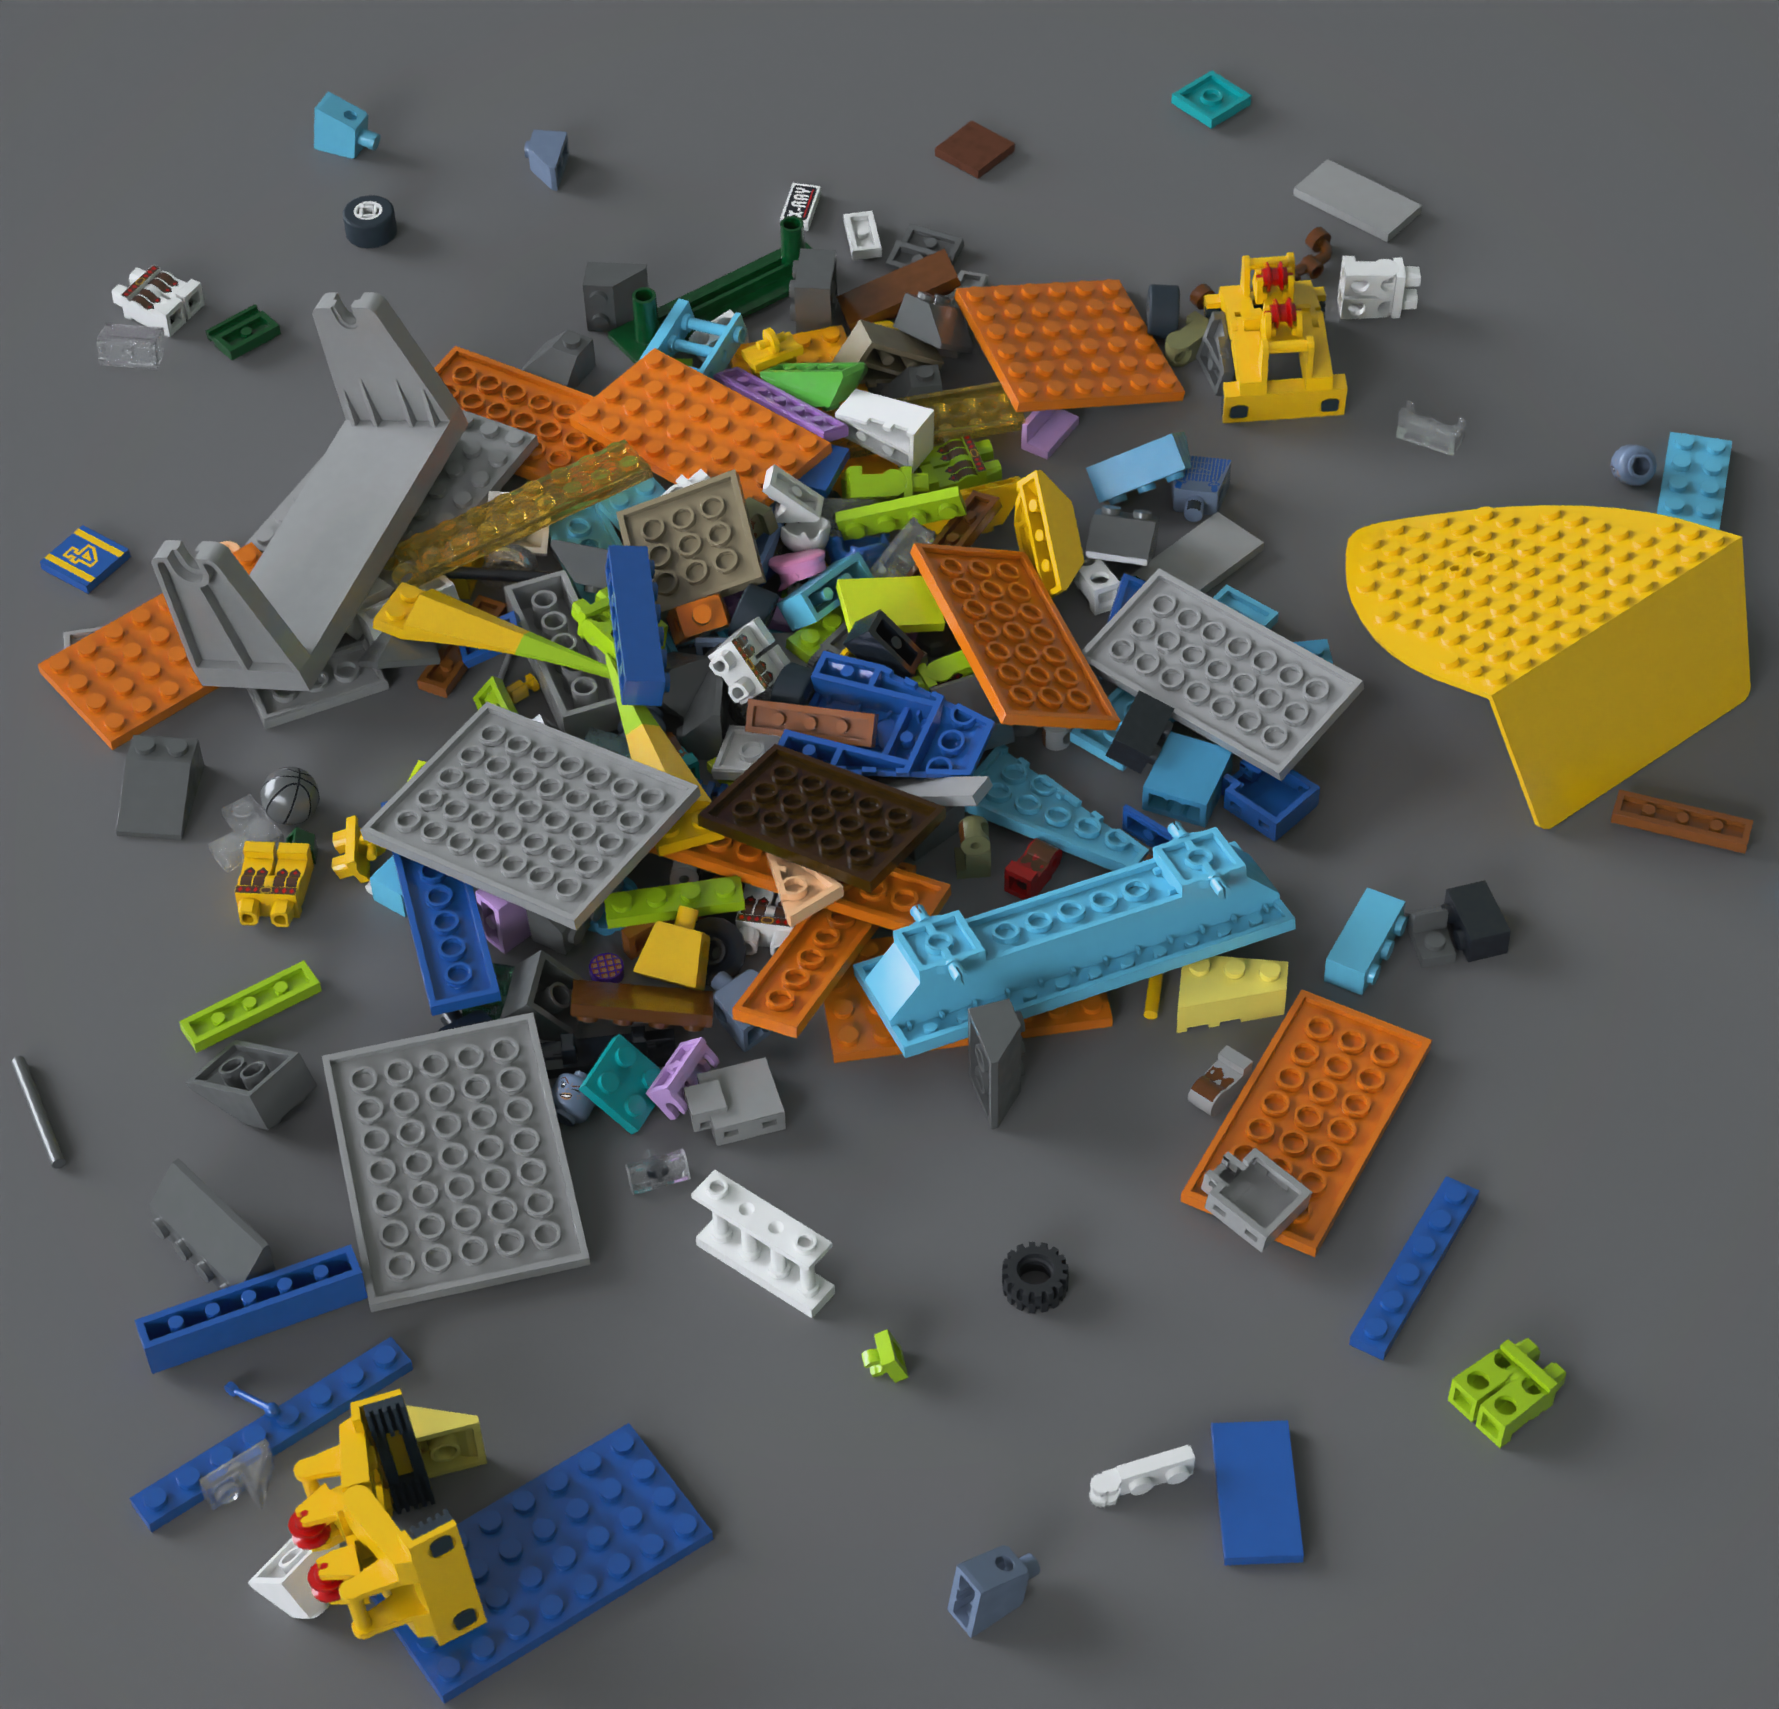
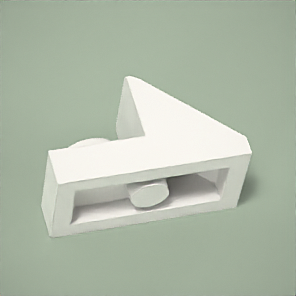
[762,464,824,523]

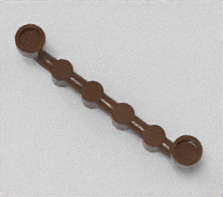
[1189,226,1333,310]

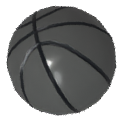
[260,767,320,825]

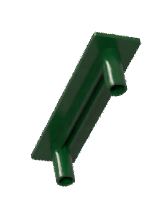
[608,216,813,364]

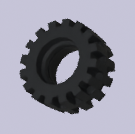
[1002,1242,1069,1313]

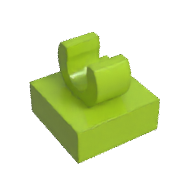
[861,1329,909,1383]

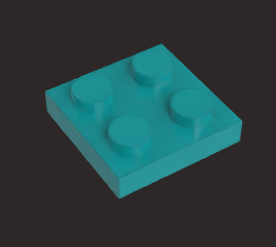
[1172,70,1252,129]
[578,1034,661,1135]

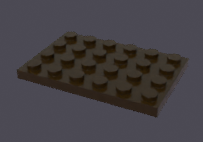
[698,744,946,893]

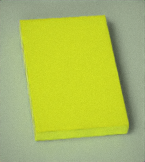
[836,576,945,633]

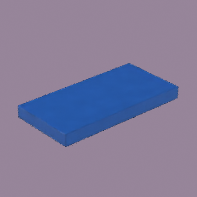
[1211,1420,1304,1565]

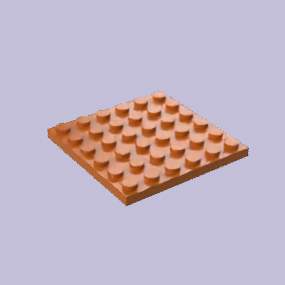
[954,279,1185,412]

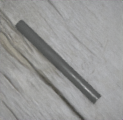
[11,1056,66,1169]

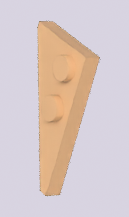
[766,852,844,927]

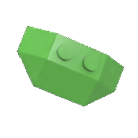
[759,362,868,411]

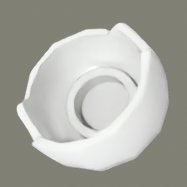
[780,516,831,552]

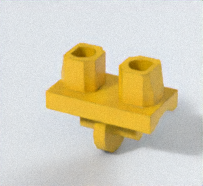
[741,327,804,379]
[332,815,386,883]

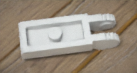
[1089,1445,1195,1508]

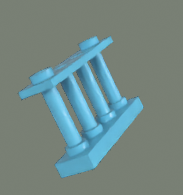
[638,298,747,379]

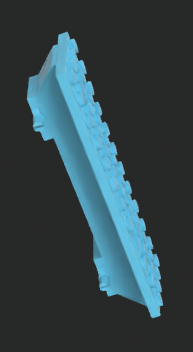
[853,821,1296,1058]

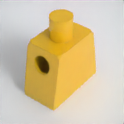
[633,905,710,990]

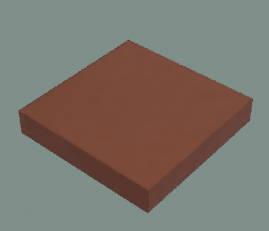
[935,120,1015,179]

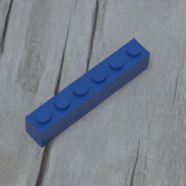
[605,545,670,706]
[134,1244,368,1374]

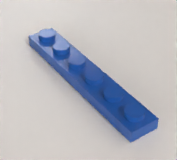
[1349,1176,1480,1361]

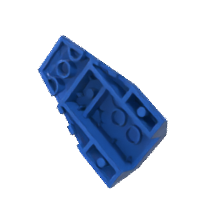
[778,651,996,778]

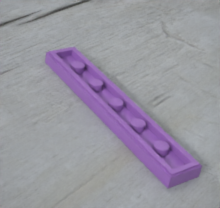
[713,367,849,442]

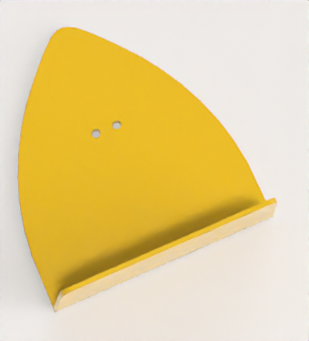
[1346,505,1751,829]

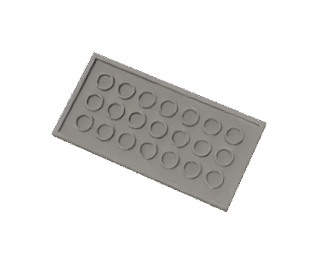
[1082,568,1364,781]

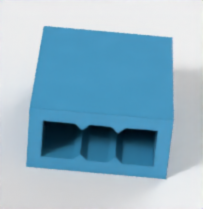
[1142,732,1233,828]

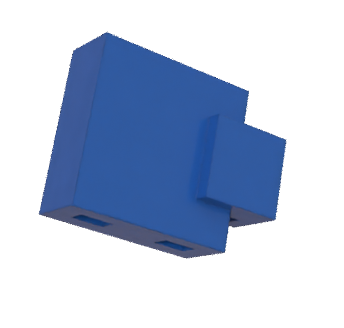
[1221,759,1320,842]

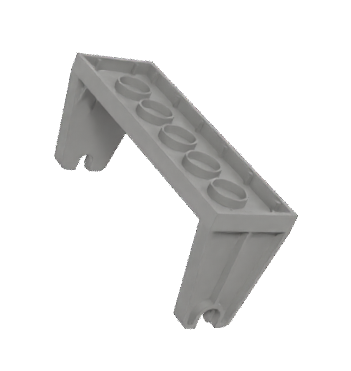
[151,292,469,691]

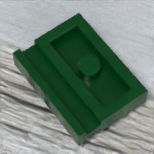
[206,304,281,360]

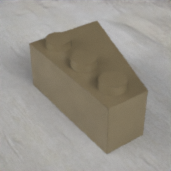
[831,319,944,387]

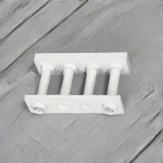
[691,1170,835,1318]

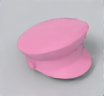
[768,548,827,592]

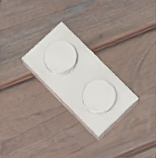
[844,211,882,260]

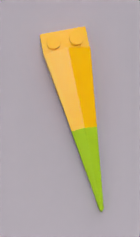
[373,582,610,679]
[605,653,725,857]

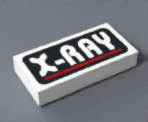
[780,183,821,231]

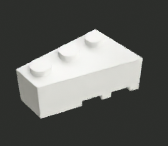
[835,389,934,473]

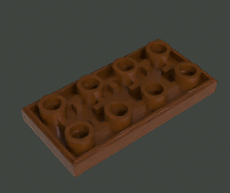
[836,249,961,332]
[570,979,713,1032]

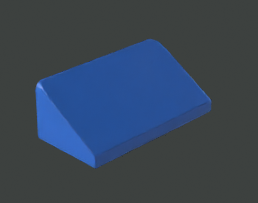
[1122,804,1174,848]

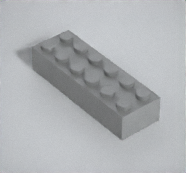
[504,570,621,740]

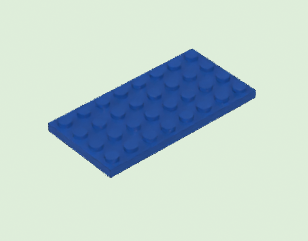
[371,1423,713,1704]

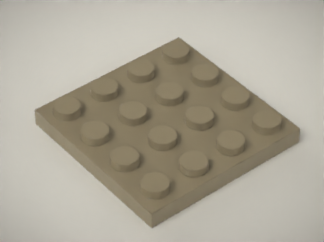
[616,469,766,620]

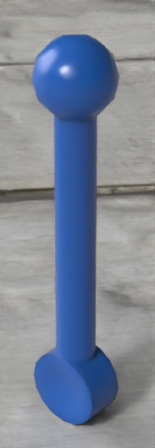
[224,1381,280,1417]

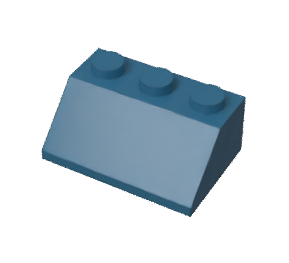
[1086,432,1192,505]

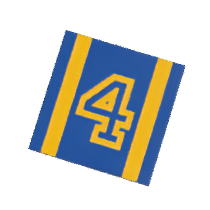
[40,525,131,594]

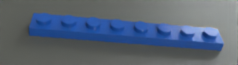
[130,1337,413,1532]

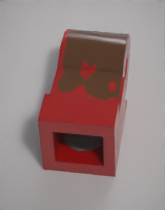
[1004,838,1062,900]

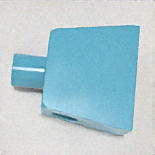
[314,92,381,159]

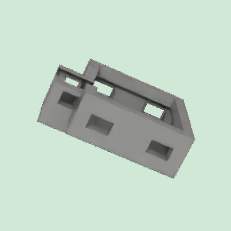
[683,1057,786,1146]
[1201,1148,1312,1253]

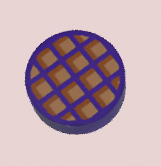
[589,953,625,983]

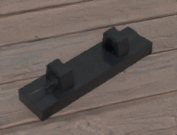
[540,1026,676,1079]

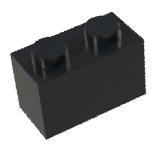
[843,609,925,679]
[1105,690,1175,774]
[1441,880,1511,962]

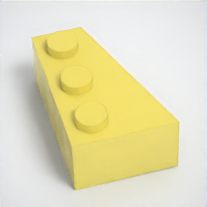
[1176,956,1288,1033]

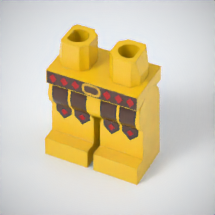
[235,841,314,927]

